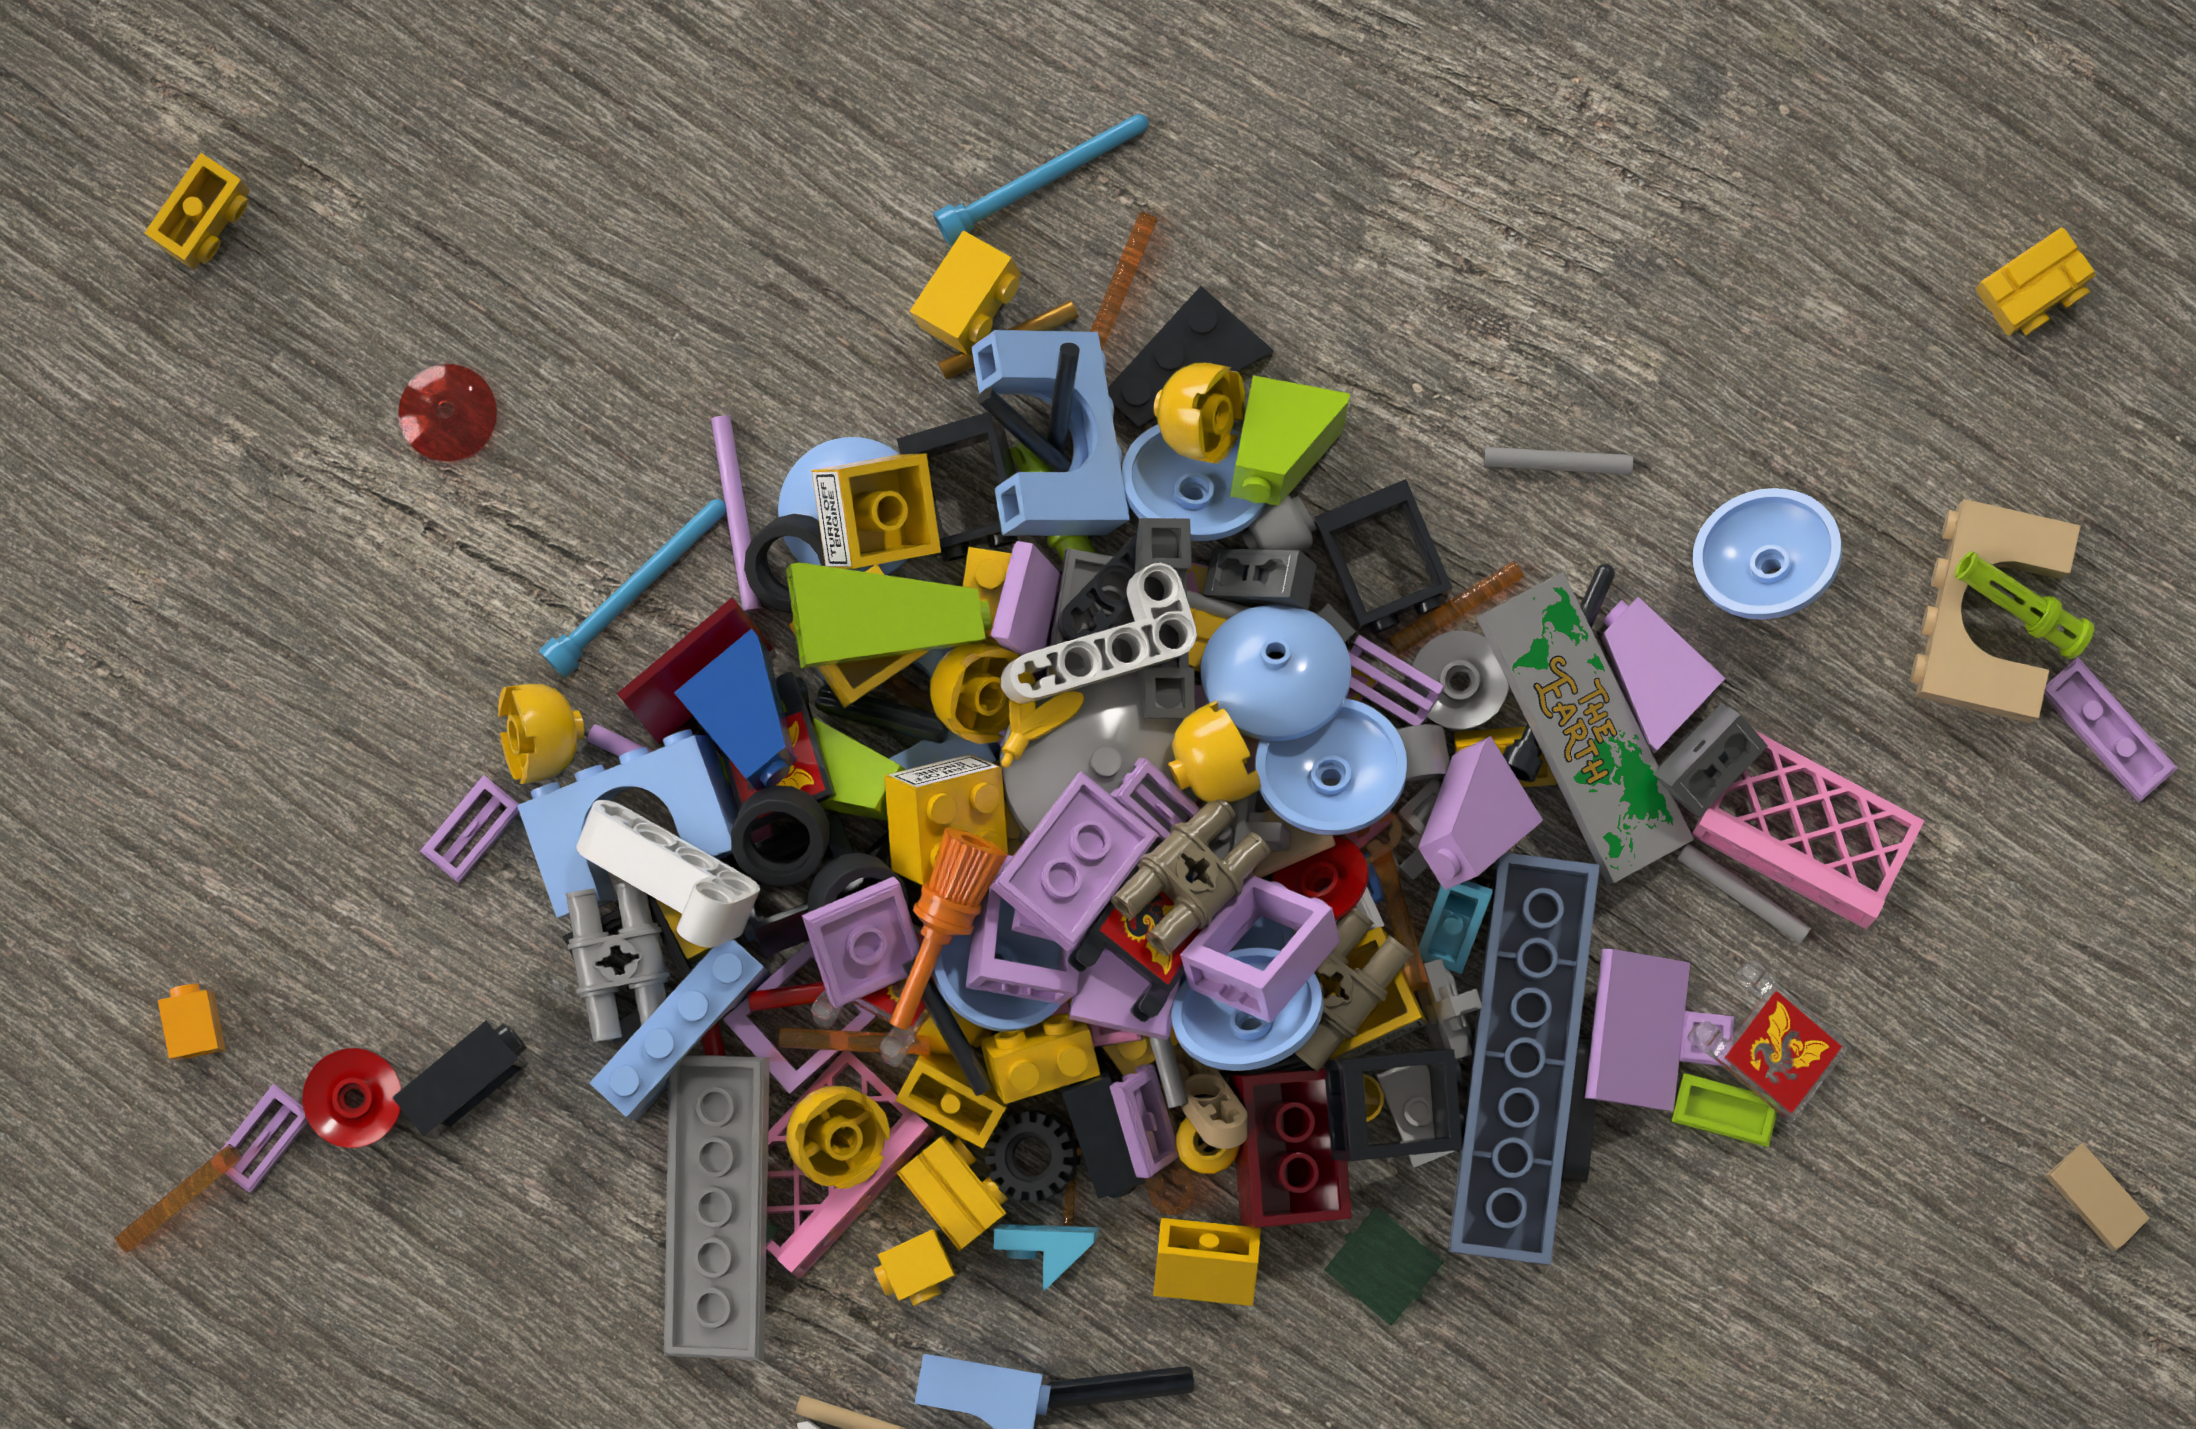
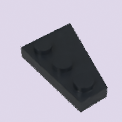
[1108,286,1274,429]

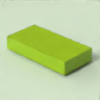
[1670,1073,1779,1148]

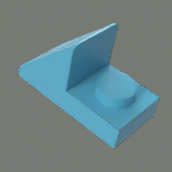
[1415,881,1493,974]
[994,1223,1099,1291]

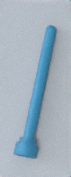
[933,114,1149,248]
[538,499,726,679]

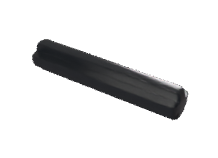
[815,685,949,744]
[1047,1366,1195,1409]

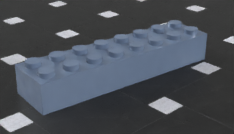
[1447,853,1600,1265]

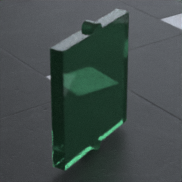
[1324,1206,1444,1326]

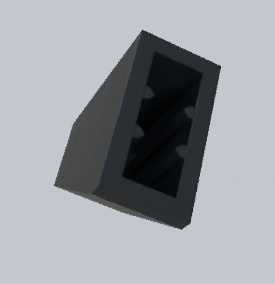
[1060,1047,1146,1199]

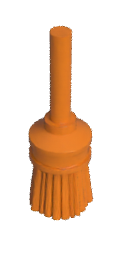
[890,828,1008,1030]

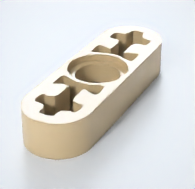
[1173,1045,1247,1149]

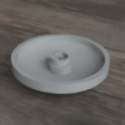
[1000,668,1197,854]

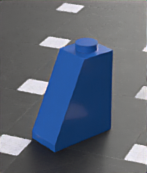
[674,629,796,791]

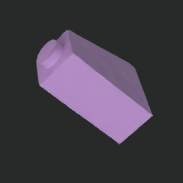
[1600,597,1726,754]
[1418,736,1543,890]

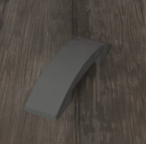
[1134,518,1195,719]

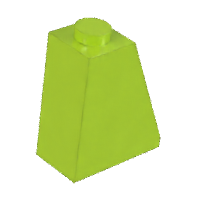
[1230,375,1350,506]

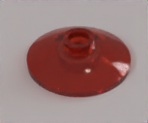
[398,364,497,462]

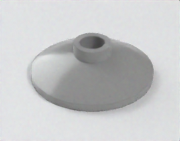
[1410,631,1509,730]

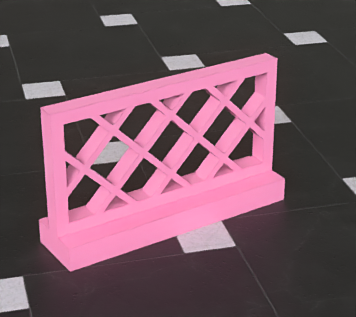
[1692,731,1925,930]
[766,1048,937,1279]

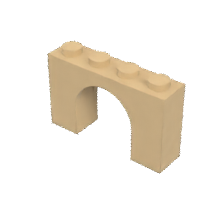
[1910,499,2081,723]

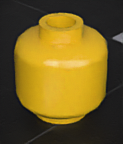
[1176,1117,1240,1174]

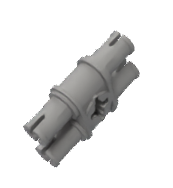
[566,882,670,1042]

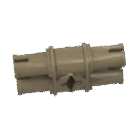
[1111,799,1271,956]
[1295,907,1413,1072]

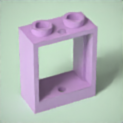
[966,855,1079,1005]
[1180,874,1340,1023]
[723,942,881,1096]

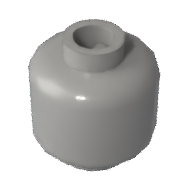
[1241,495,1318,552]

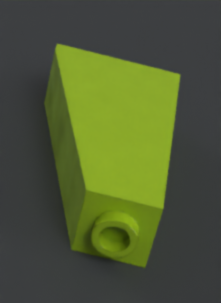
[786,563,992,669]
[719,700,906,821]

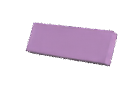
[2044,657,2178,802]

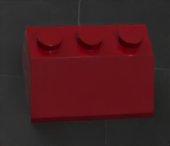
[617,597,777,748]
[1229,1068,1352,1228]

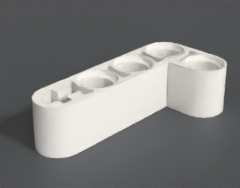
[1001,563,1197,704]
[576,800,760,948]

